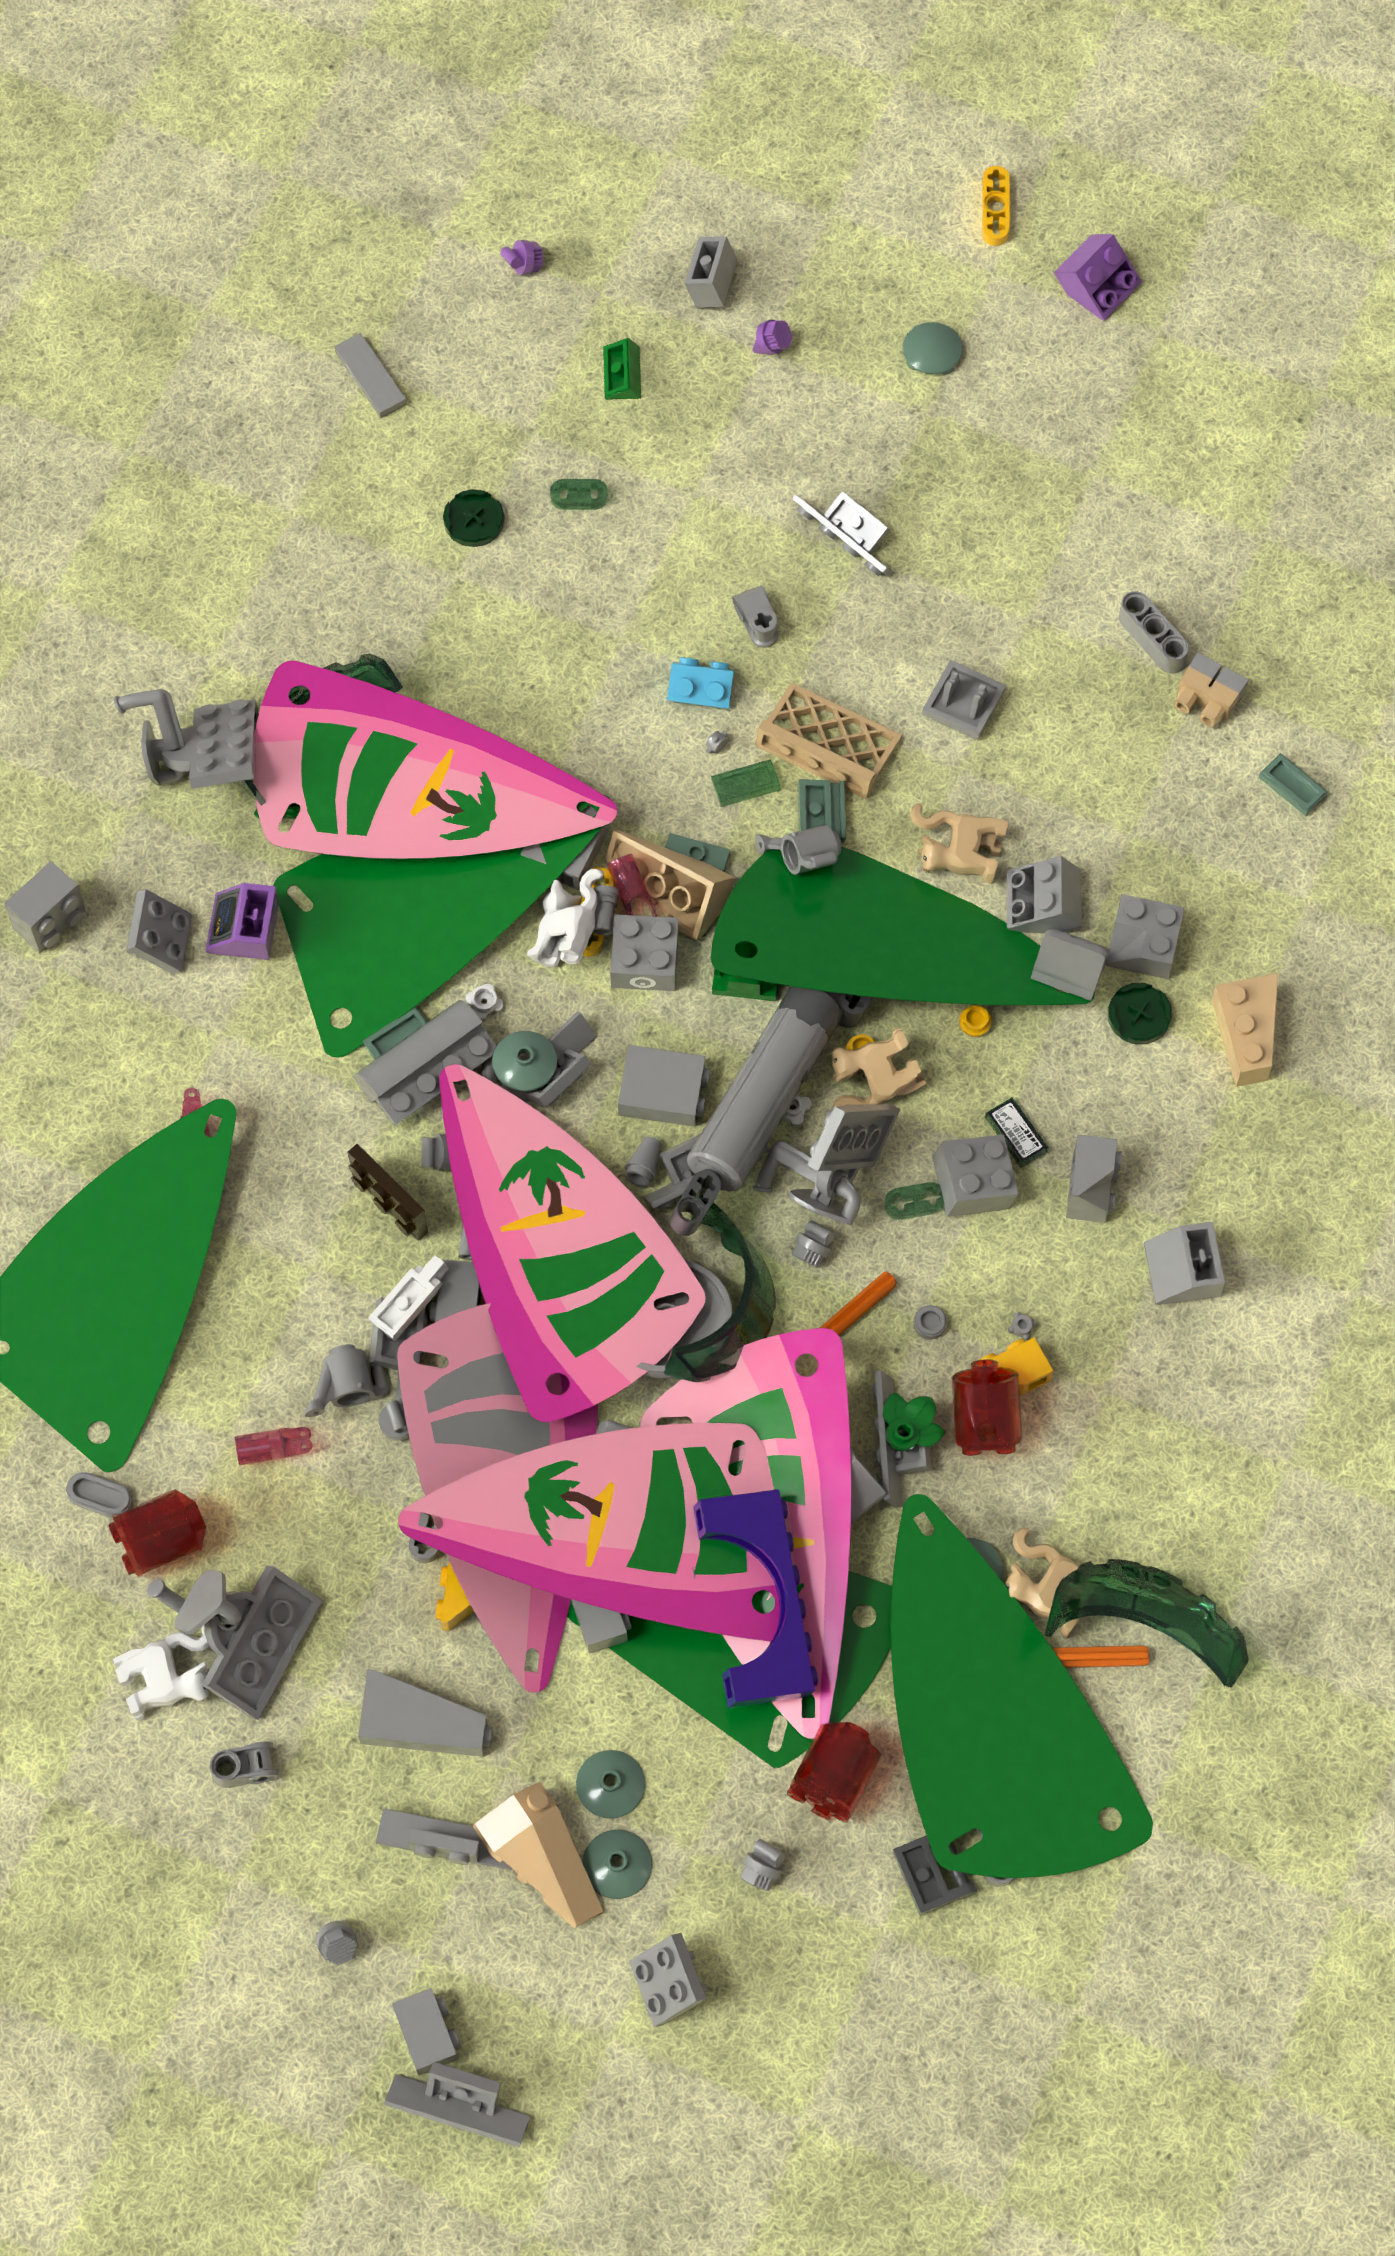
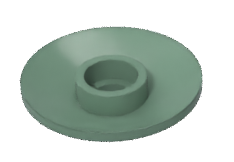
[492,1031,557,1092]
[576,1750,645,1818]
[582,1830,652,1899]

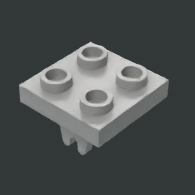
[922,660,1006,740]
[126,889,192,974]
[629,1933,708,2027]

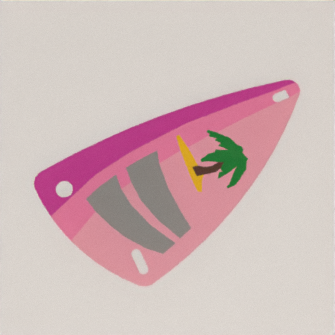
[397,1303,598,1693]

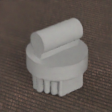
[421,1134,451,1170]
[792,1220,835,1268]
[379,1400,409,1442]
[741,1839,785,1891]
[316,1920,357,1966]

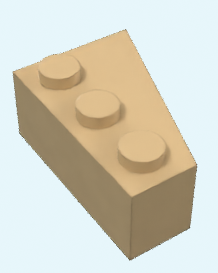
[1212,973,1278,1087]

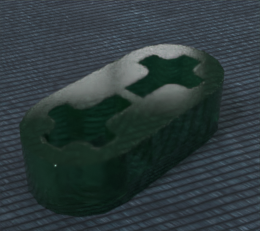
[550,479,608,510]
[884,1182,944,1220]

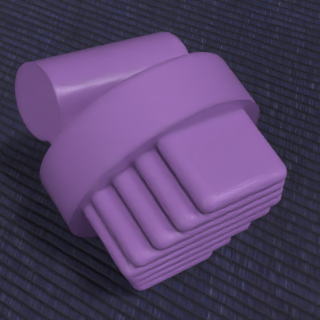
[500,240,544,275]
[753,320,793,355]

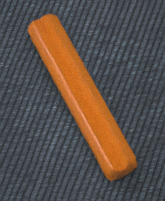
[820,1271,897,1336]
[1051,1645,1149,1668]

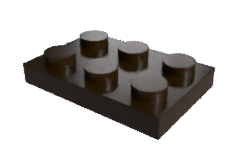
[348,1144,428,1241]

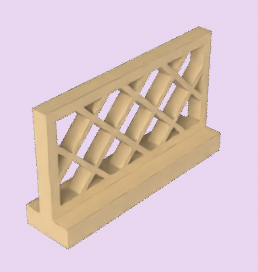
[755,683,902,799]

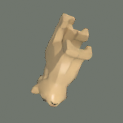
[910,803,1009,884]
[831,1027,926,1109]
[1005,1527,1108,1639]

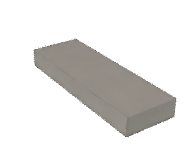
[334,333,407,418]

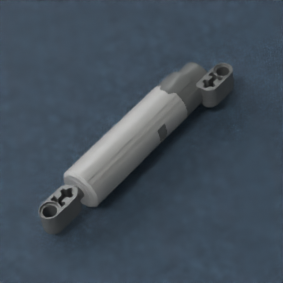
[670,986,874,1236]

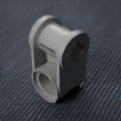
[732,585,778,648]
[210,1741,279,1788]

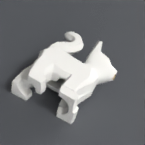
[527,869,604,967]
[113,1625,209,1721]

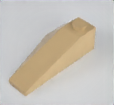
[605,830,735,940]
[472,1781,603,1928]

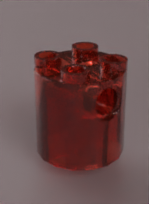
[951,1359,1022,1456]
[108,1489,206,1578]
[787,1722,882,1823]

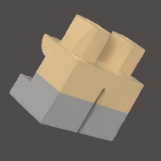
[1174,652,1249,728]

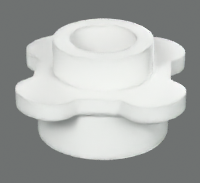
[465,984,503,1020]
[783,1095,812,1126]

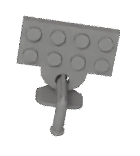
[114,689,258,789]
[753,1103,901,1225]
[147,1565,323,1720]

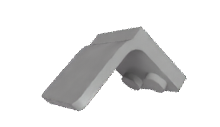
[1030,929,1109,1001]

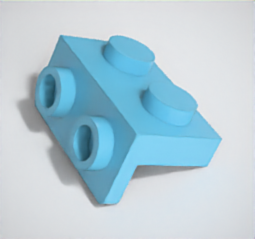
[667,657,735,709]

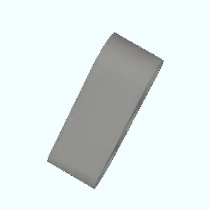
[1119,591,1189,674]

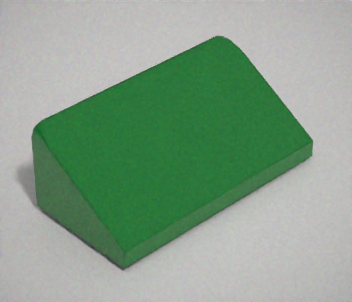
[603,338,641,400]

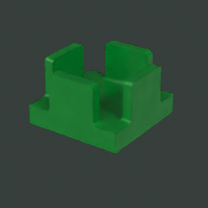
[712,941,777,1001]

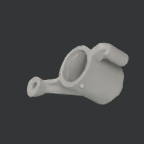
[756,825,842,875]
[305,1344,388,1417]

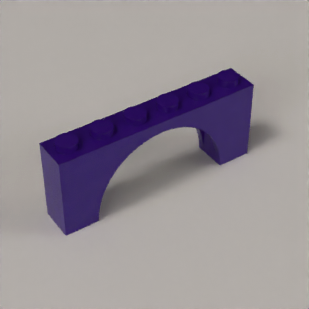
[693,1489,818,1708]

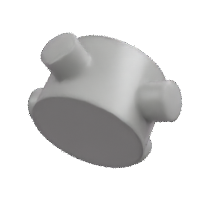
[706,730,728,754]
[1008,1312,1036,1340]

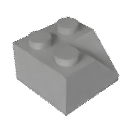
[1106,894,1184,979]
[1066,1134,1122,1223]

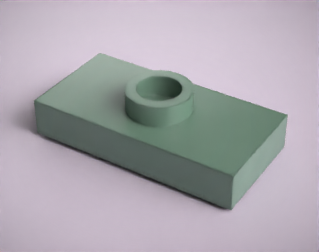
[665,833,730,872]

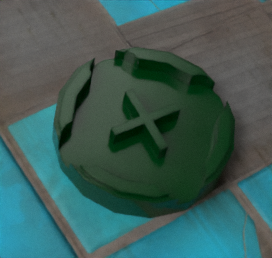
[443,489,504,547]
[1107,983,1172,1045]

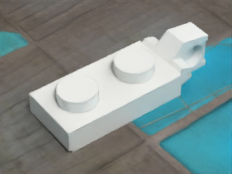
[369,1255,449,1341]

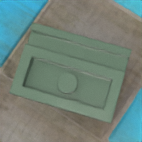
[797,779,846,843]

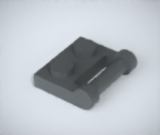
[893,1835,978,1916]

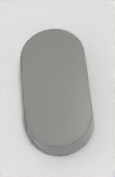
[66,1472,132,1518]

